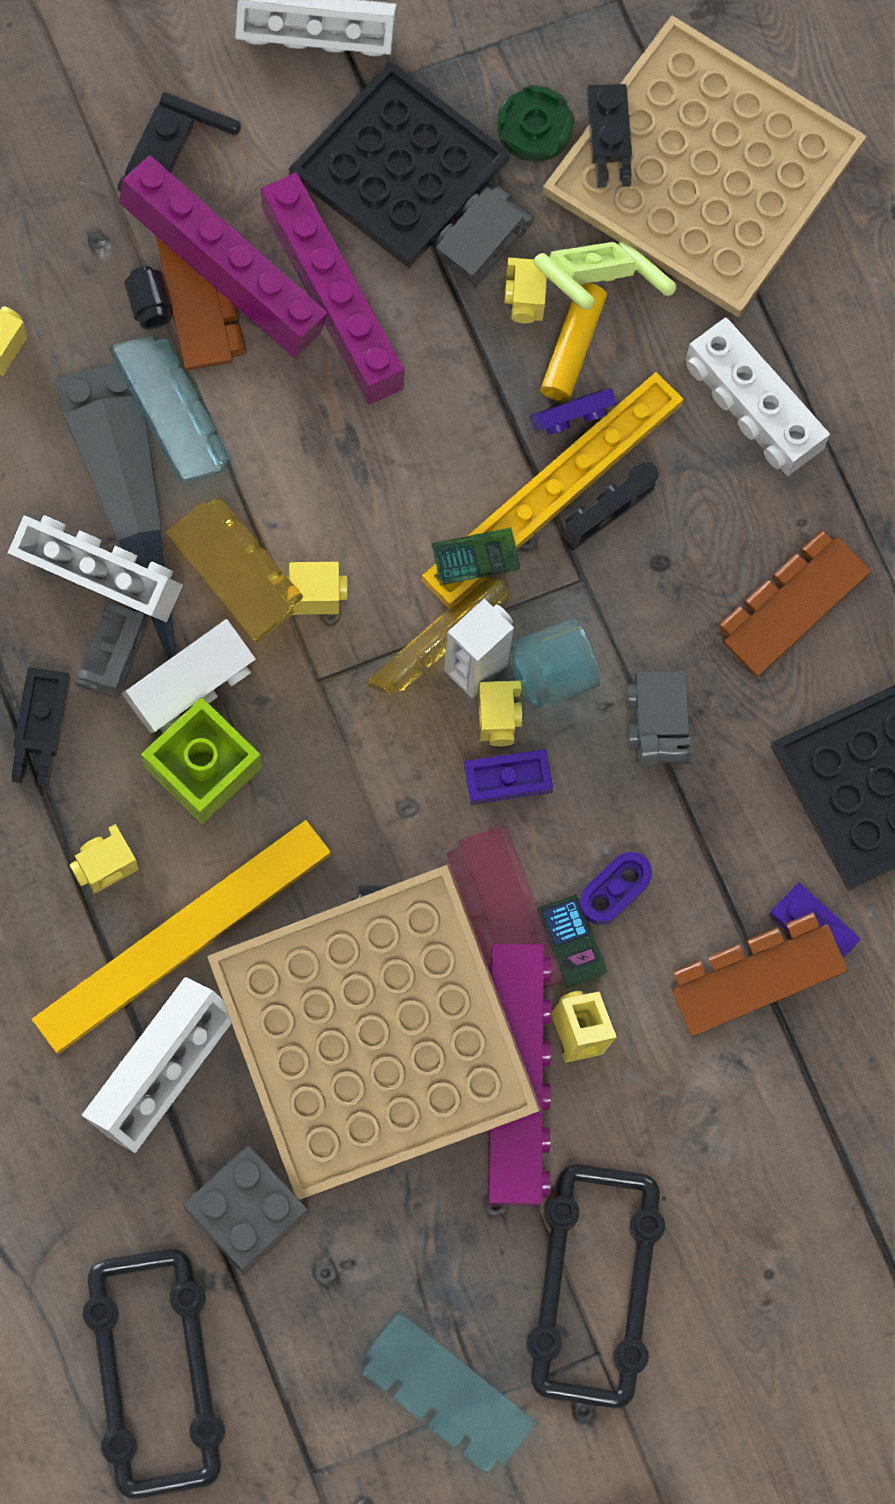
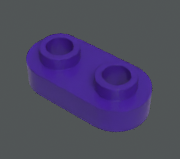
[579,852,652,925]

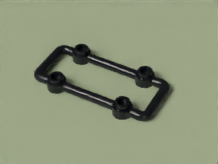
[526,1164,665,1408]
[83,1249,225,1499]

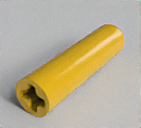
[540,283,607,402]

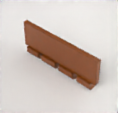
[155,235,246,371]
[718,531,871,678]
[672,912,848,1037]

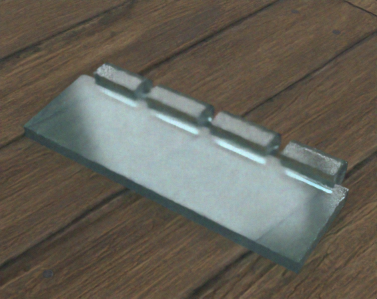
[109,336,232,484]
[362,1312,537,1474]

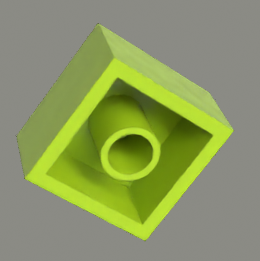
[141,697,262,825]

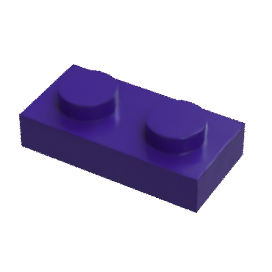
[529,388,617,435]
[464,749,553,805]
[769,882,861,959]

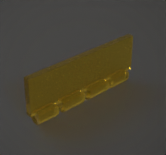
[165,497,303,643]
[366,577,510,694]

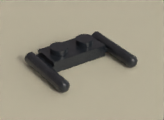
[117,92,241,192]

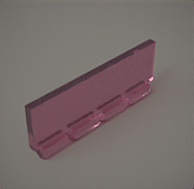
[446,826,563,988]

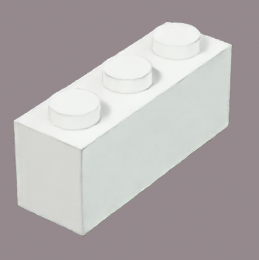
[444,599,514,699]
[121,619,256,734]

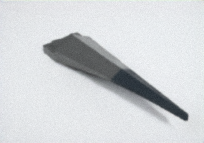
[54,359,177,659]

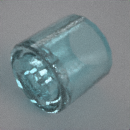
[510,618,600,709]

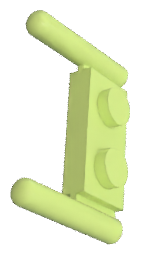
[534,241,676,310]

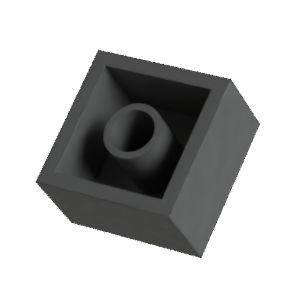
[183,1145,308,1275]

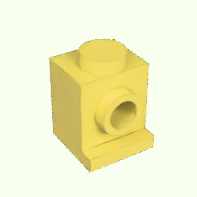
[504,258,547,324]
[478,681,522,746]
[69,824,139,894]
[551,991,617,1063]

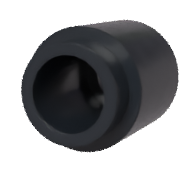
[124,266,173,329]

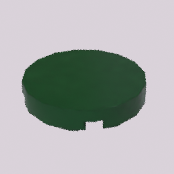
[496,86,574,162]

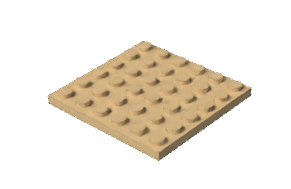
[542,15,867,318]
[207,865,541,1200]

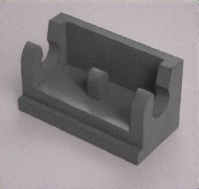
[75,603,147,700]

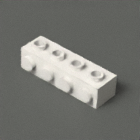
[235,0,396,56]
[685,317,830,477]
[8,515,183,623]
[82,977,232,1153]

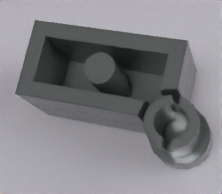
[436,187,535,287]
[626,671,691,767]

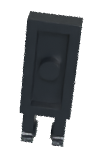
[587,84,632,188]
[562,461,659,551]
[11,667,70,787]

